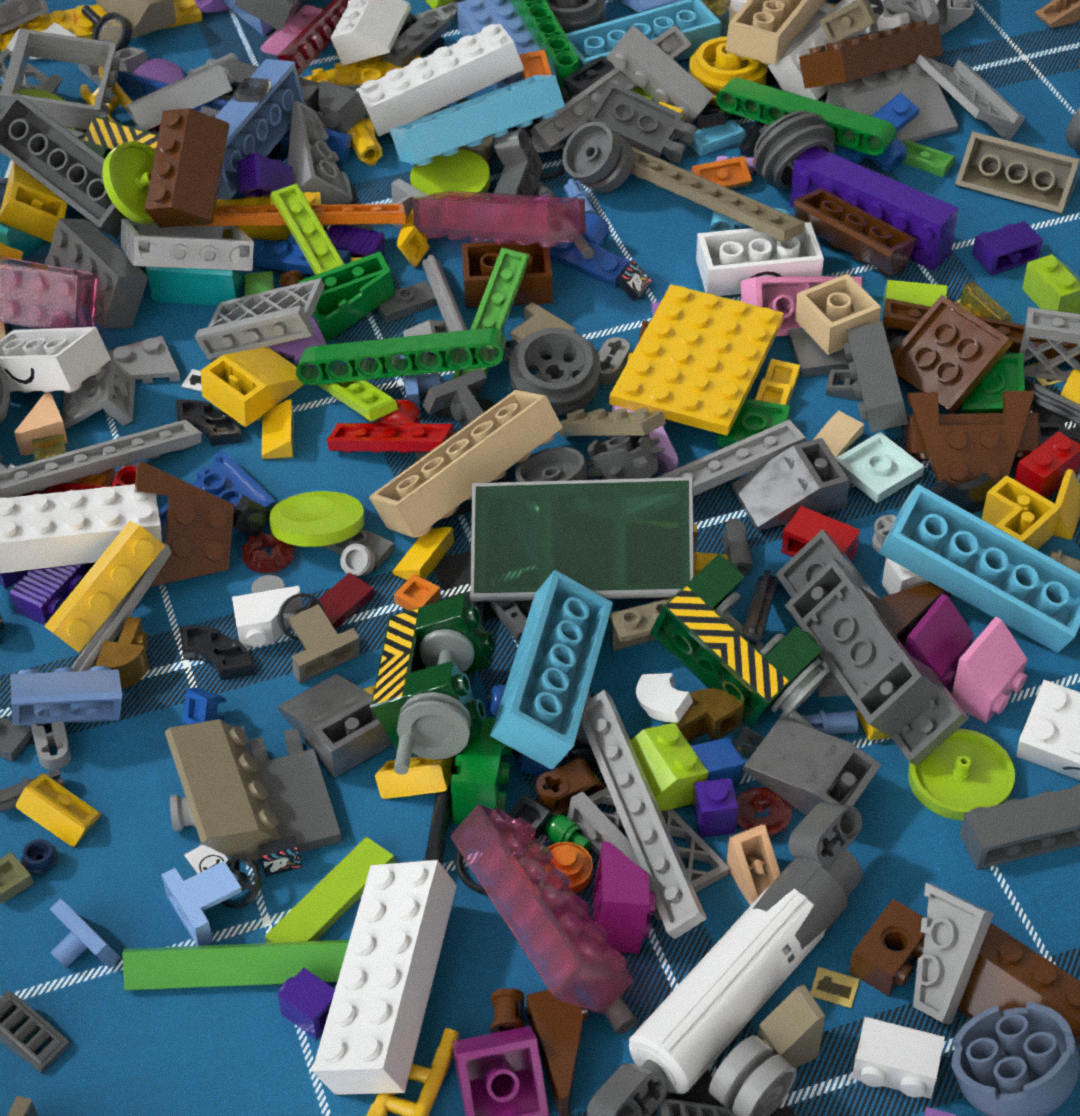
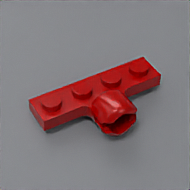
[326,399,455,453]

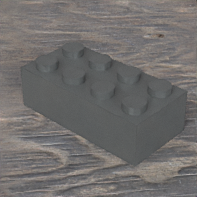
[44,218,148,328]

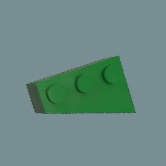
[298,251,395,343]
[451,718,514,827]

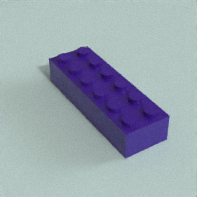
[790,146,959,271]

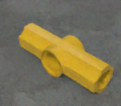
[347,117,383,166]

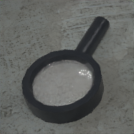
[81,6,132,51]

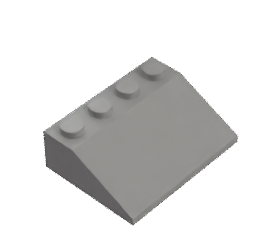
[826,62,958,142]

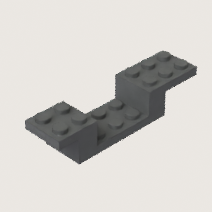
[775,529,969,766]

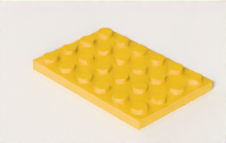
[609,284,784,436]

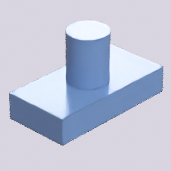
[401,355,440,416]
[50,898,121,969]

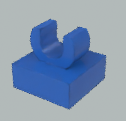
[183,687,226,724]

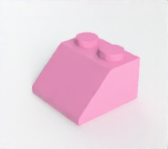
[260,5,323,56]
[952,617,1027,723]

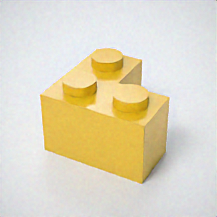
[982,475,1061,550]

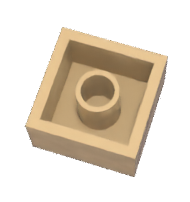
[796,273,881,355]

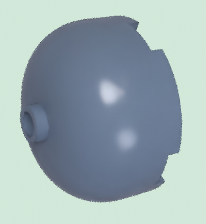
[951,1002,1080,1116]

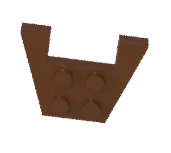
[907,391,1034,483]
[134,462,234,587]

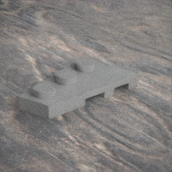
[107,335,180,383]
[913,882,994,1024]

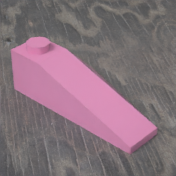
[741,276,862,337]

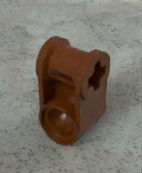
[535,758,605,815]

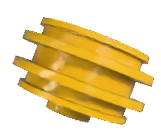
[689,37,767,106]

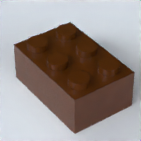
[462,239,553,308]

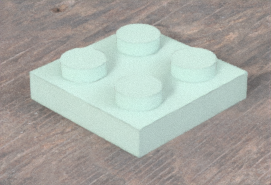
[836,432,925,503]

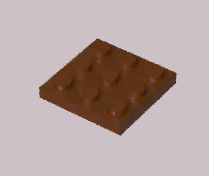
[891,295,1013,414]

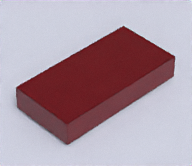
[315,573,375,630]

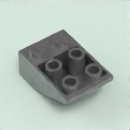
[732,438,849,531]
[278,674,393,778]
[742,717,882,816]

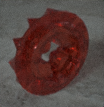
[242,531,294,573]
[736,787,792,838]

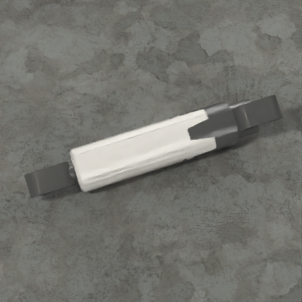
[587,802,863,1116]

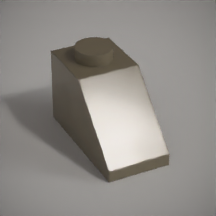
[758,984,825,1068]

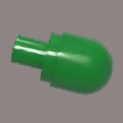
[545,815,592,851]

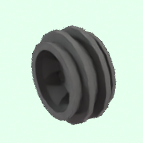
[546,0,605,34]
[753,110,835,190]
[509,328,601,416]

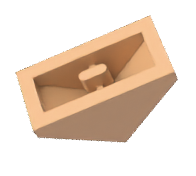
[14,393,68,456]
[727,824,781,906]

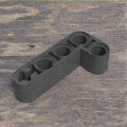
[487,129,542,232]

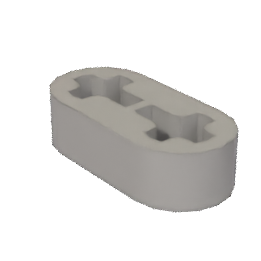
[598,337,630,385]
[31,721,71,770]

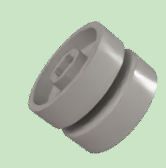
[709,1035,797,1116]

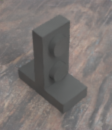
[423,368,487,428]

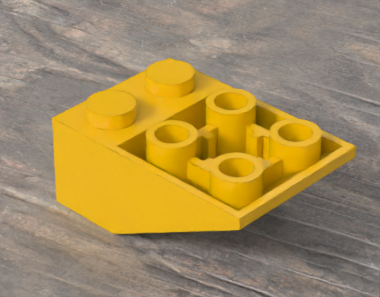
[0,161,68,243]
[200,347,304,428]

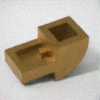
[95,617,149,689]
[675,688,744,743]

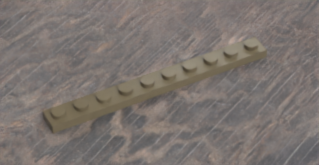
[630,147,805,242]

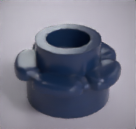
[21,839,58,875]

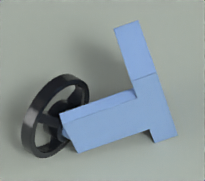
[161,856,262,946]

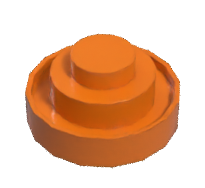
[538,842,593,895]

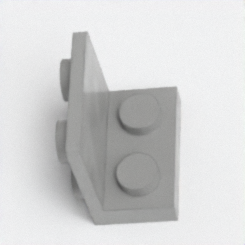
[62,358,136,429]

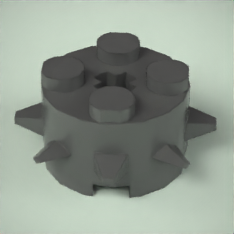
[585,433,665,480]

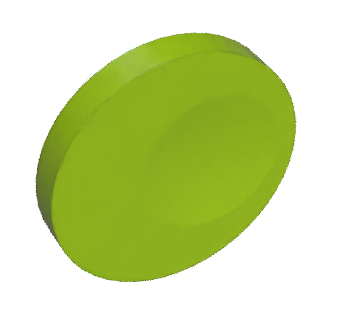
[102,141,156,225]
[410,148,491,210]
[269,491,365,547]
[908,728,1015,821]

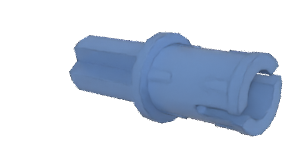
[564,179,597,218]
[803,710,858,734]

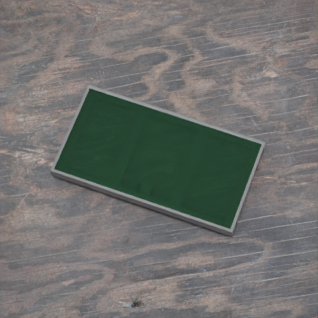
[470,477,694,602]

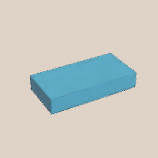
[690,119,746,156]

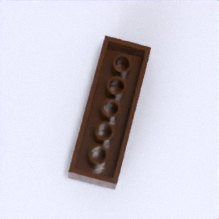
[799,20,943,89]

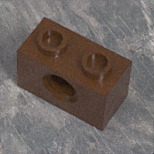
[849,899,925,997]

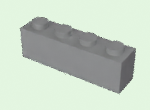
[606,25,714,124]

